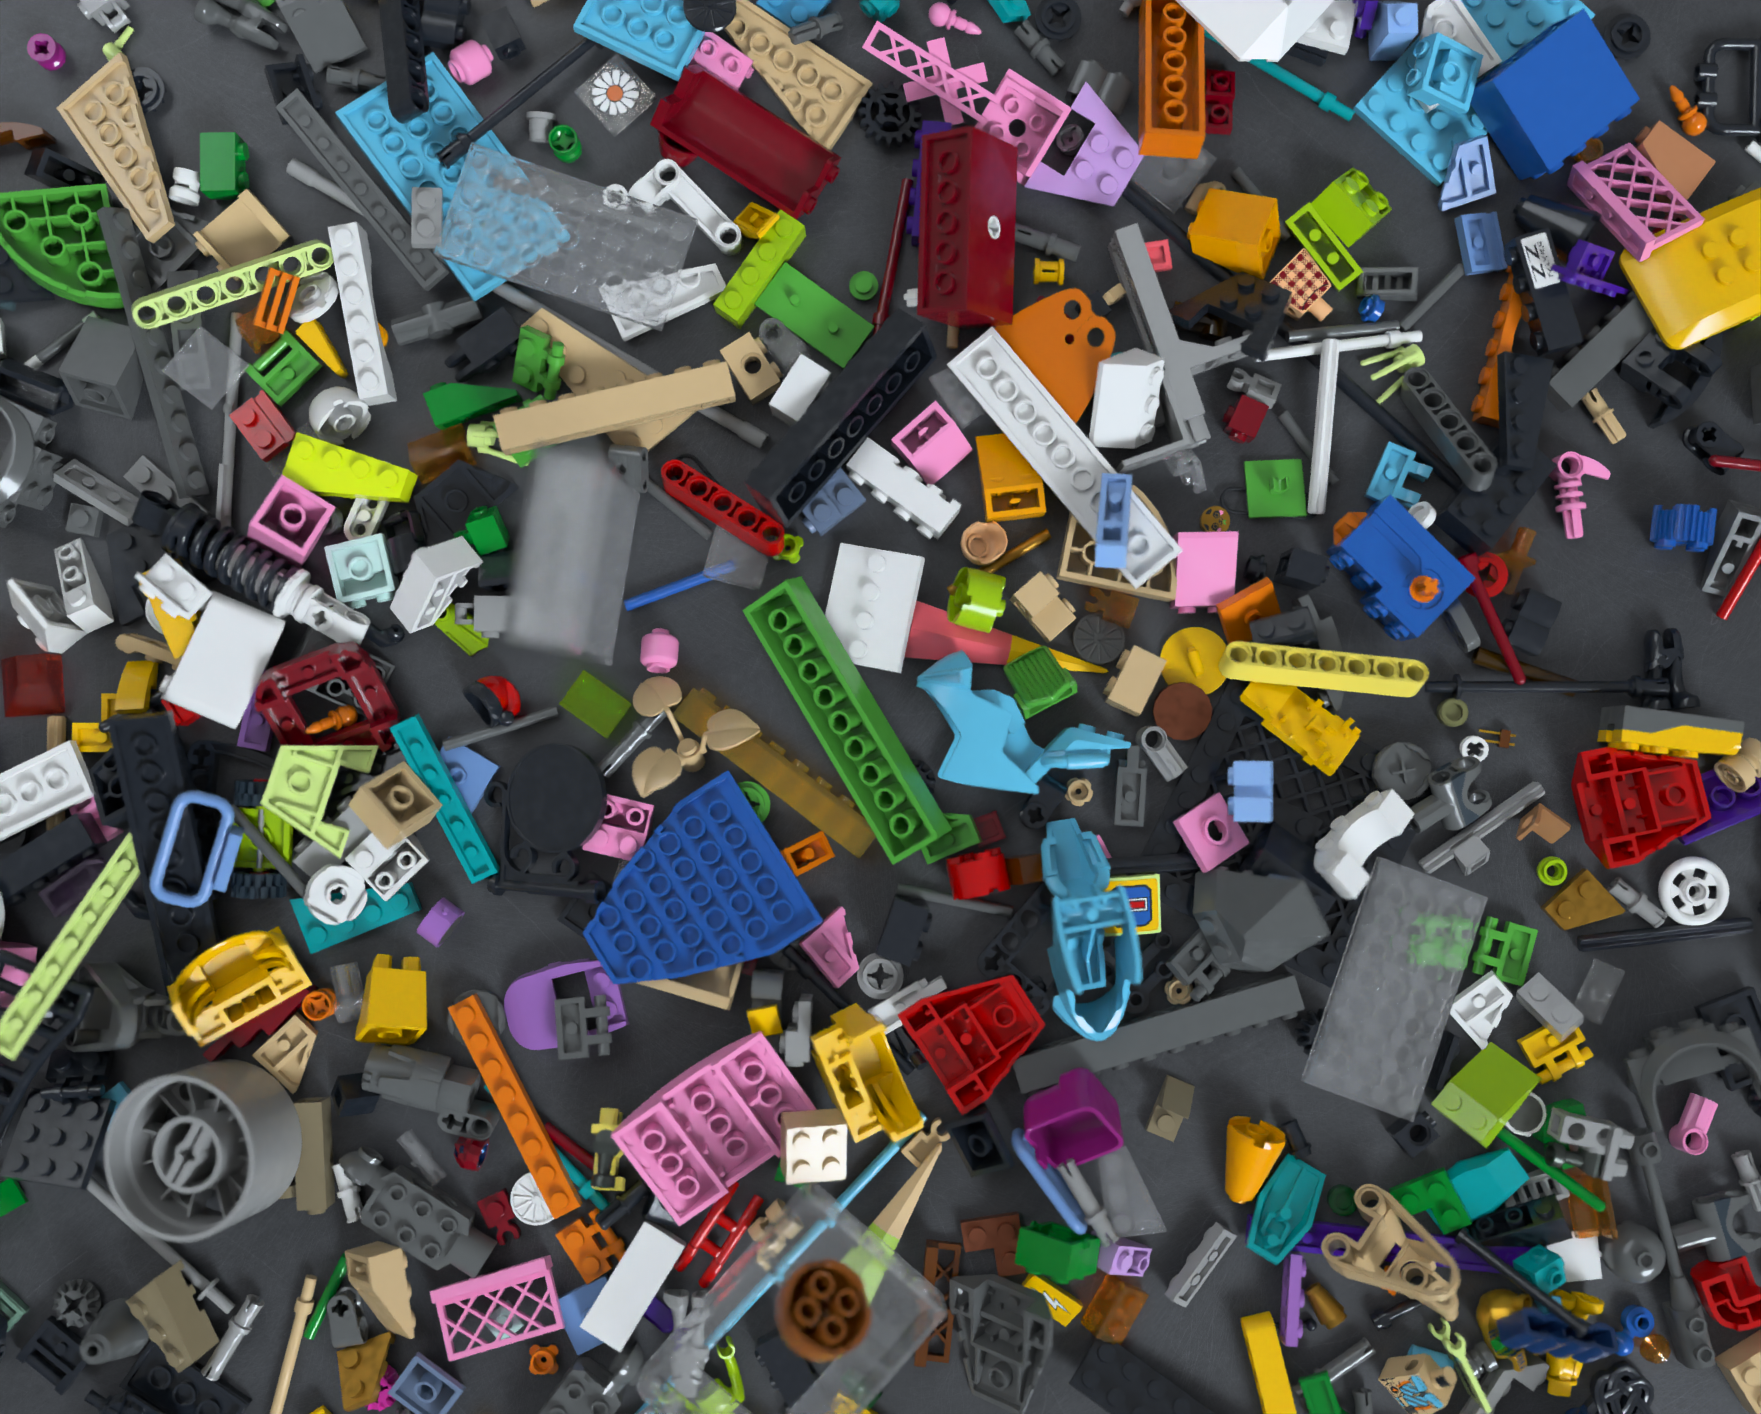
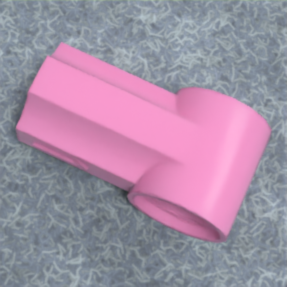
[1668,1093,1718,1155]

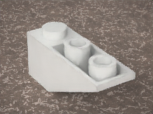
[54,538,114,633]

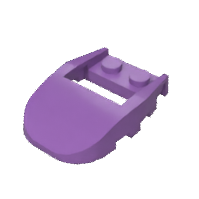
[504,958,629,1050]

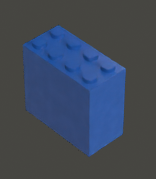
[1470,9,1640,181]

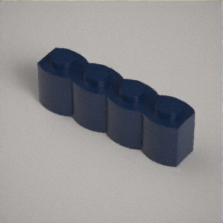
[1496,1308,1619,1363]

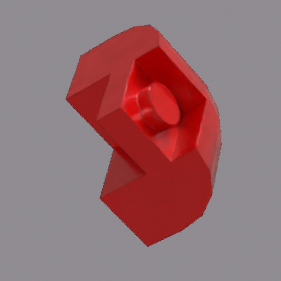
[1690,1255,1761,1331]

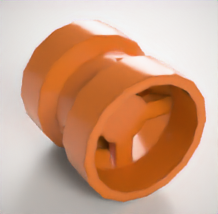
[302,988,340,1021]

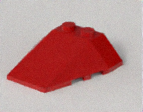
[1571,747,1712,869]
[897,974,1045,1116]

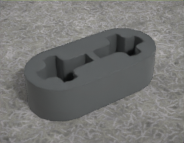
[1441,598,1481,653]

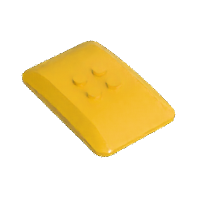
[1619,187,1761,350]

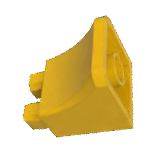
[355,954,427,1045]

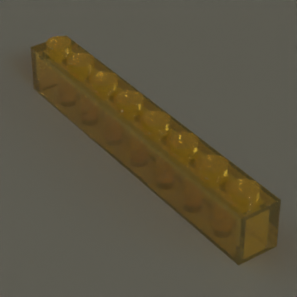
[673,687,876,859]

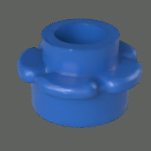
[1358,294,1385,322]

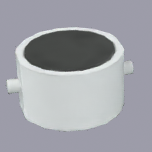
[1504,1092,1547,1137]

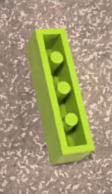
[713,209,806,329]

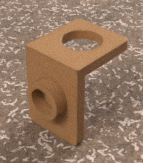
[1516,803,1571,843]

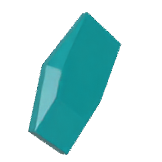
[1426,1147,1530,1234]
[1245,1153,1326,1265]

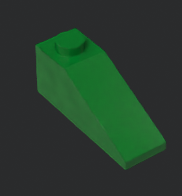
[423,382,523,431]

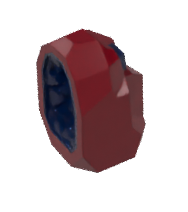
[454,1136,489,1172]

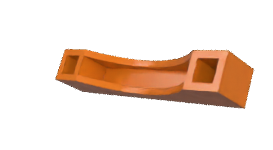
[1471,255,1558,428]

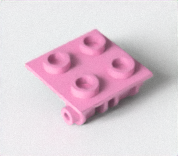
[688,32,754,90]

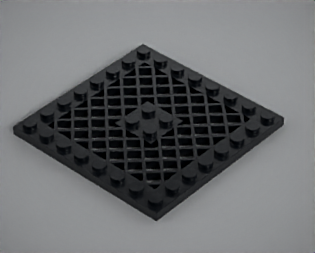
[1131,679,1432,991]

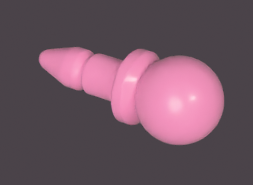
[928,2,981,35]

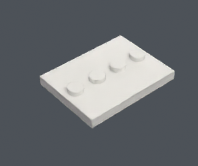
[825,543,925,673]

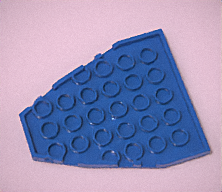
[582,770,824,985]

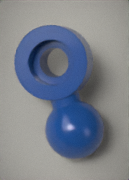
[1615,1305,1654,1356]

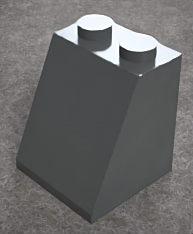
[58,316,144,420]

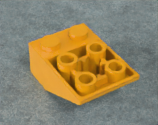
[975,433,1046,522]

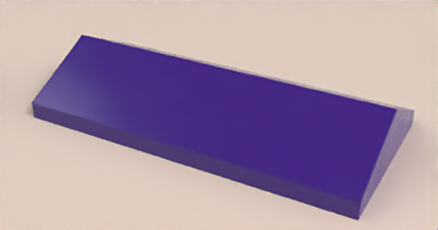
[1677,769,1761,846]

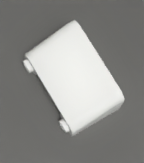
[158,590,285,729]

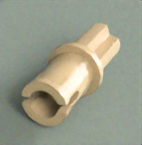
[1581,388,1626,444]

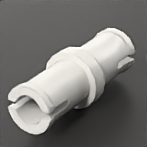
[331,1164,363,1223]

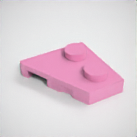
[798,906,859,988]

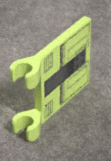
[1428,1318,1492,1413]

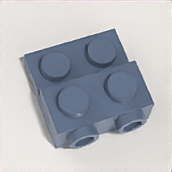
[801,467,866,537]

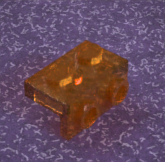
[1081,1274,1149,1345]

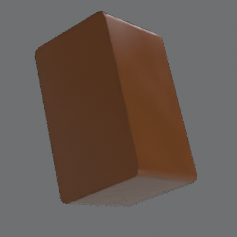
[1005,853,1043,885]

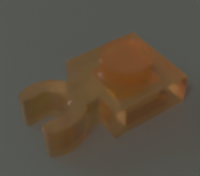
[1084,588,1140,629]

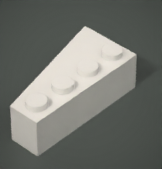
[846,437,962,540]

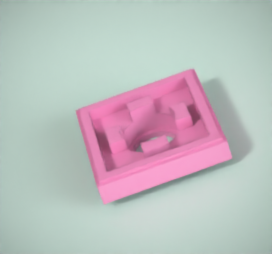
[1173,792,1250,873]

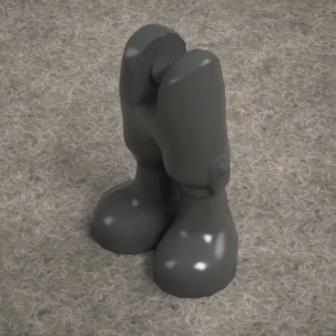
[194,0,288,50]

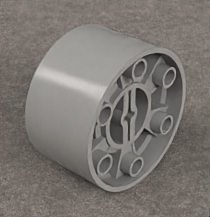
[104,1059,302,1242]

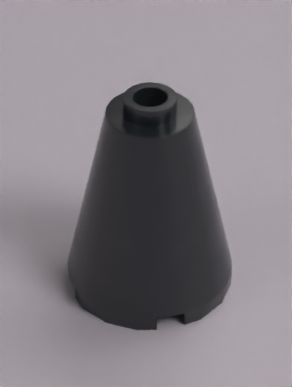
[1513,194,1602,266]

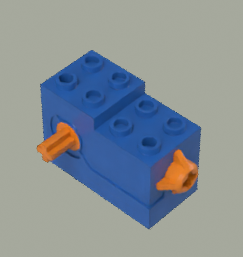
[1326,494,1476,641]

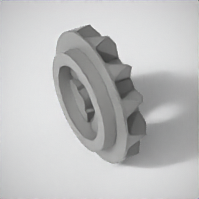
[857,953,904,999]

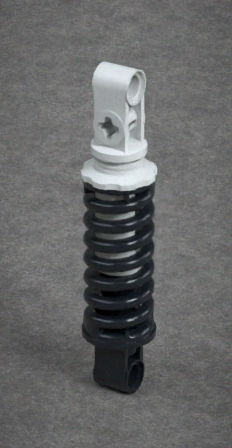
[131,490,371,645]

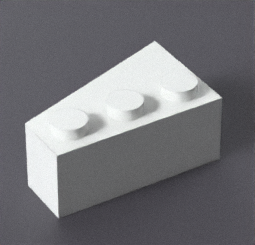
[390,536,483,633]

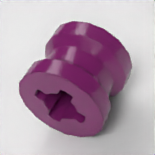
[27,33,66,71]

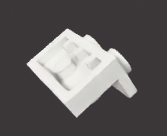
[134,553,213,620]

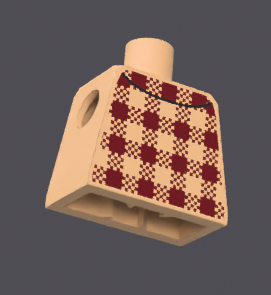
[1270,248,1333,322]

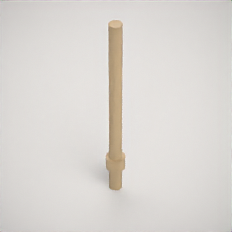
[270,1275,317,1414]

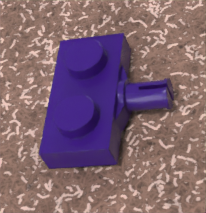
[1352,0,1379,38]

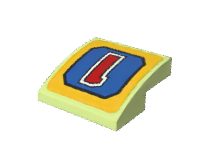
[1103,873,1161,936]

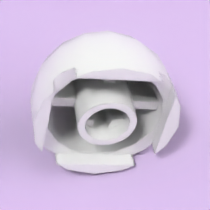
[309,386,371,445]

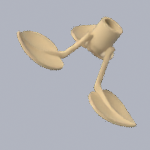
[632,676,760,798]

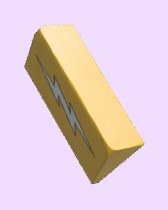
[1022,1273,1083,1327]

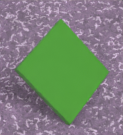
[1243,459,1307,519]

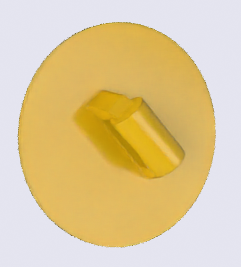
[1160,627,1227,695]

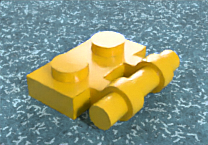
[1517,1026,1594,1085]

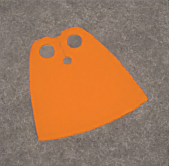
[994,288,1115,424]

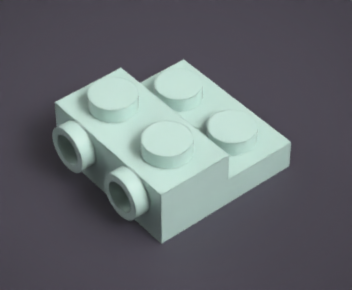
[324,533,400,609]

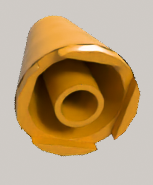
[1225,1116,1286,1204]

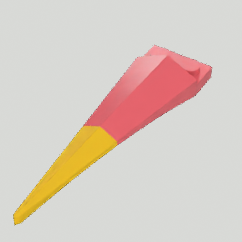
[904,600,1108,673]

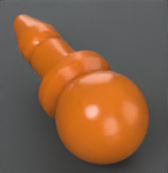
[1669,85,1707,136]
[305,704,358,734]

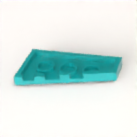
[290,882,422,954]

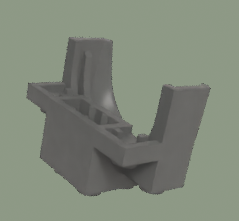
[0,396,68,528]
[1622,1017,1761,1132]

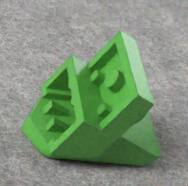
[1003,645,1078,720]

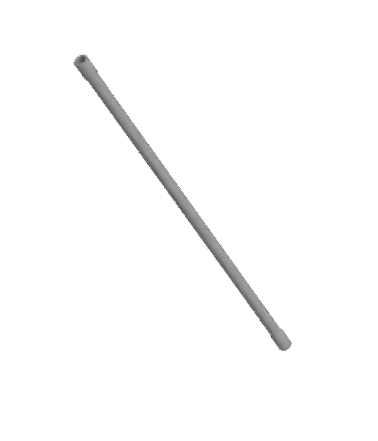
[286,158,769,450]

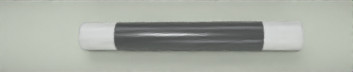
[24,311,102,369]

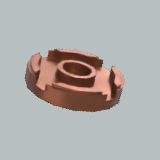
[1153,682,1212,740]

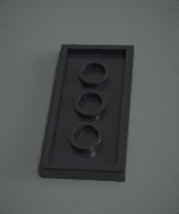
[119,1340,252,1414]

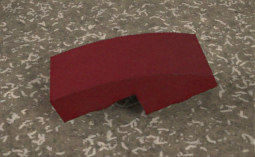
[1205,69,1235,135]

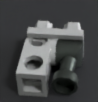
[1544,1107,1635,1181]

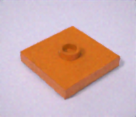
[1216,577,1281,645]

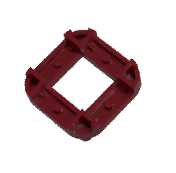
[255,641,401,753]

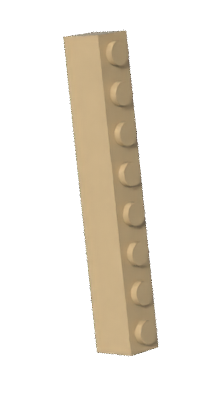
[493,359,736,456]

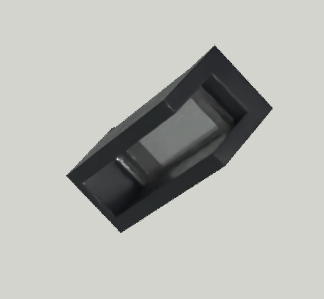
[0,358,74,415]

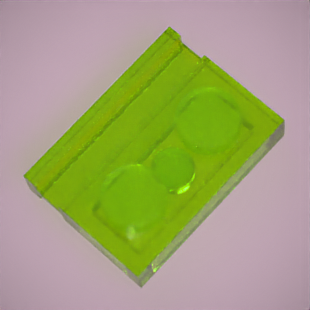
[559,670,632,738]

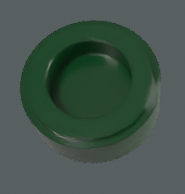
[1327,1184,1357,1216]

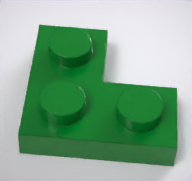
[1389,1167,1472,1235]

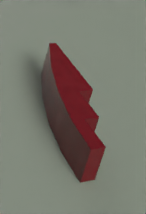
[202,984,319,1062]

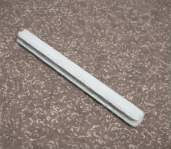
[1308,338,1340,515]

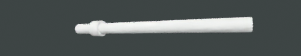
[1253,330,1423,362]

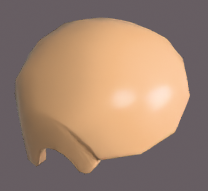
[960,521,1008,565]

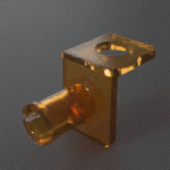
[1487,527,1537,595]

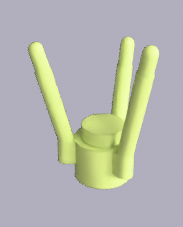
[1360,344,1425,404]
[467,421,529,466]

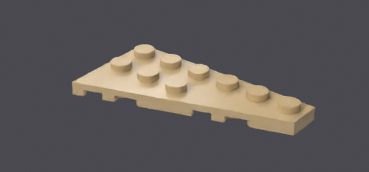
[724,0,873,150]
[57,52,175,243]
[520,308,696,452]

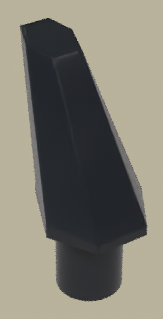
[894,1026,927,1070]

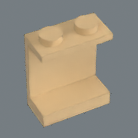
[193,189,291,282]

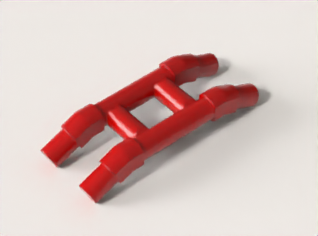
[674,1182,764,1288]

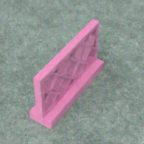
[1567,142,1704,263]
[430,1255,565,1362]

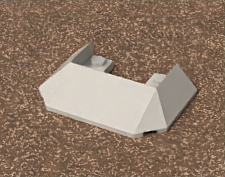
[1175,0,1334,62]

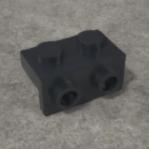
[264,54,323,125]

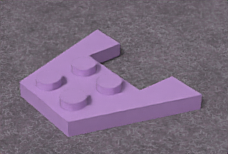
[1024,82,1145,207]

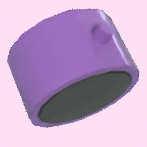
[416,897,465,947]

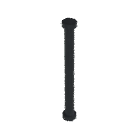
[1454,1227,1591,1339]

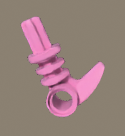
[1549,451,1611,539]

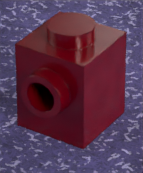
[1222,394,1269,444]

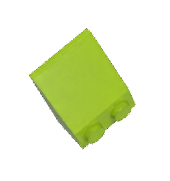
[1431,1042,1541,1148]

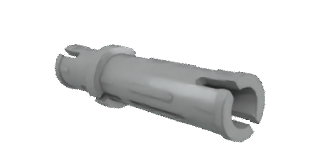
[1057,1158,1120,1247]
[201,1294,265,1381]

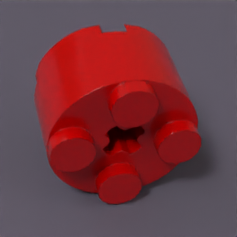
[946,847,1011,900]

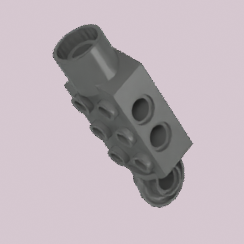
[338,1145,498,1279]
[536,1340,648,1414]

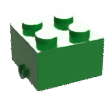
[1014,1220,1101,1284]

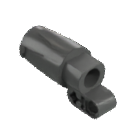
[362,1044,500,1140]

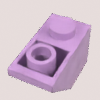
[1091,1231,1152,1276]

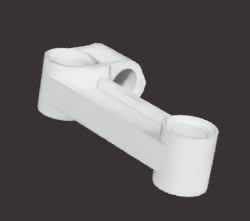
[628,159,743,255]

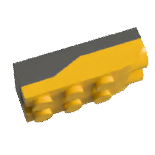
[1597,706,1744,758]

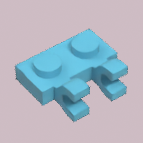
[1364,441,1433,508]

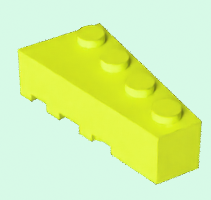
[282,432,418,503]

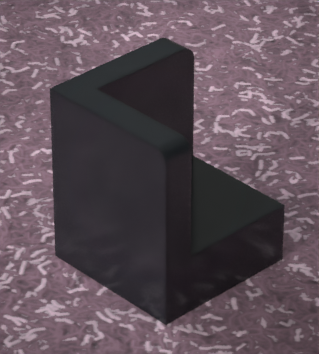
[331,1073,380,1118]

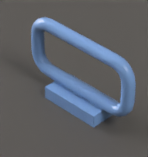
[150,791,245,908]
[1011,1128,1087,1235]

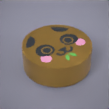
[1199,506,1230,532]

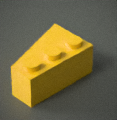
[139,558,202,659]

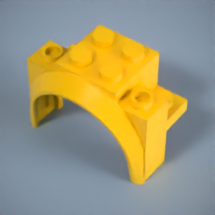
[167,926,312,1047]
[810,1003,924,1143]

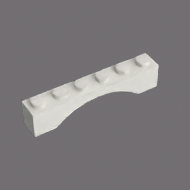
[328,222,397,406]

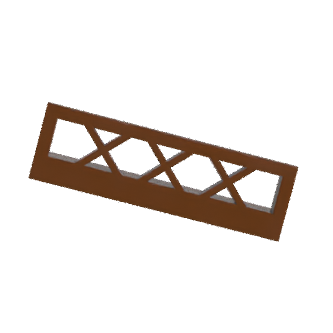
[914,1239,961,1368]

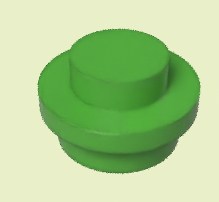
[849,271,878,301]

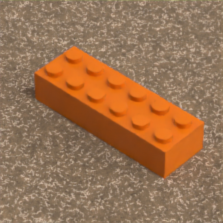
[1138,0,1205,159]

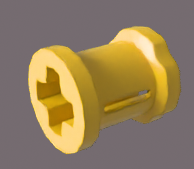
[1033,258,1064,285]

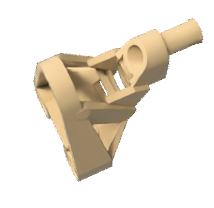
[1322,1184,1460,1321]

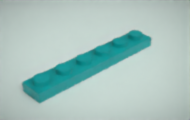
[390,714,500,884]

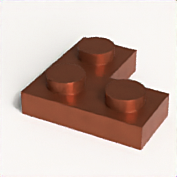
[960,1211,1028,1277]

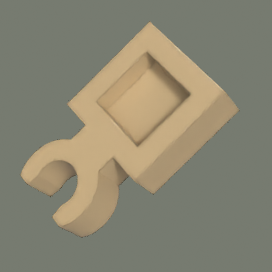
[901,1117,950,1168]

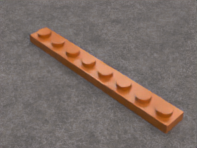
[448,993,583,1219]

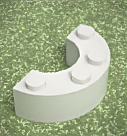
[1314,789,1415,899]

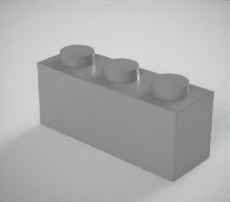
[293,795,372,877]

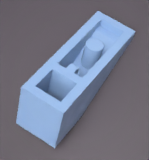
[1095,473,1132,568]

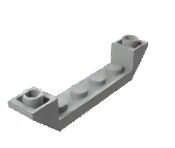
[1459,1354,1550,1414]

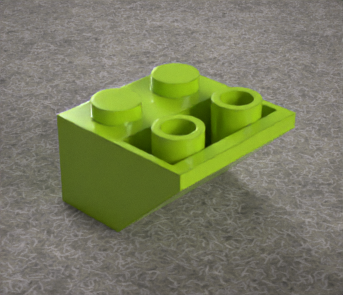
[1311,167,1392,248]

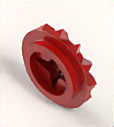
[1465,552,1508,597]

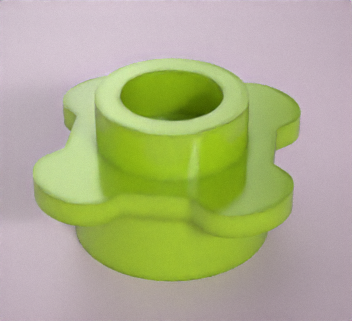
[773,534,804,564]

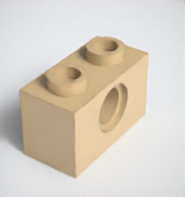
[719,332,783,405]

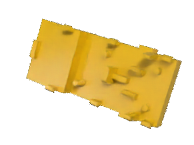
[1239,663,1361,777]

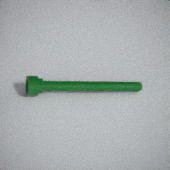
[1496,1127,1606,1212]

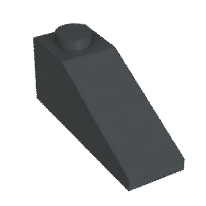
[1700,499,1761,597]

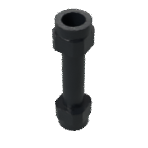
[1369,1298,1424,1331]

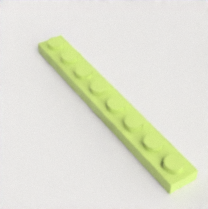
[0,832,140,1060]

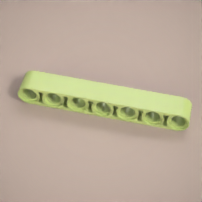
[131,239,334,329]

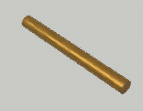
[946,528,1052,596]

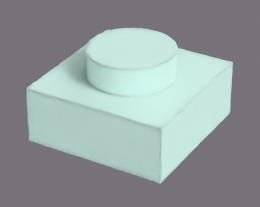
[485,1299,526,1339]

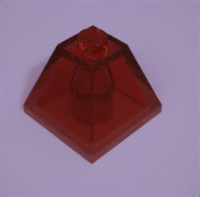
[1,653,65,718]

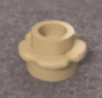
[1065,777,1093,806]
[1164,976,1193,1005]

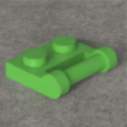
[244,328,323,406]

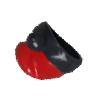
[462,676,521,728]

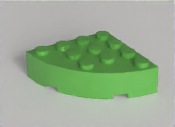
[0,183,124,309]

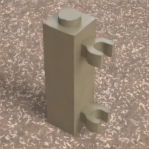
[279,1096,335,1215]

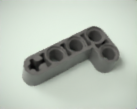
[750,968,785,1055]

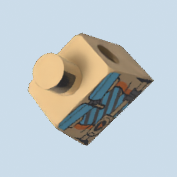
[1378,1353,1457,1414]

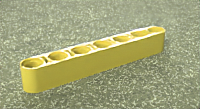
[1218,641,1429,697]

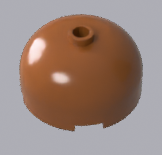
[775,1259,872,1361]

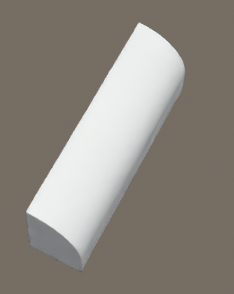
[580,1221,687,1352]

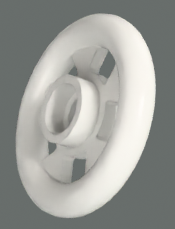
[1658,856,1729,925]

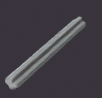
[1418,781,1545,874]

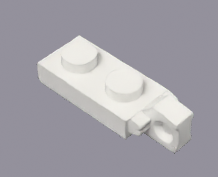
[868,976,947,1035]

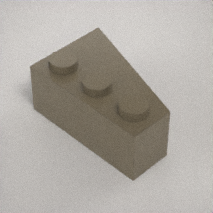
[126,1260,220,1373]

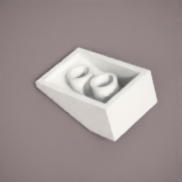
[7,578,87,653]

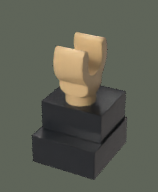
[1075,283,1127,318]

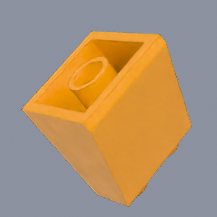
[1187,188,1281,280]

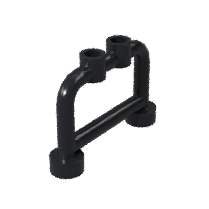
[1693,36,1761,143]

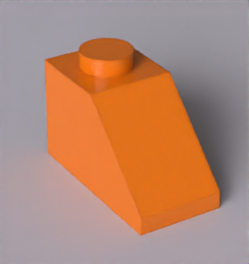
[780,830,835,877]

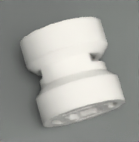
[168,167,200,206]

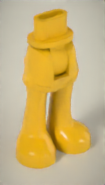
[1546,1289,1604,1397]

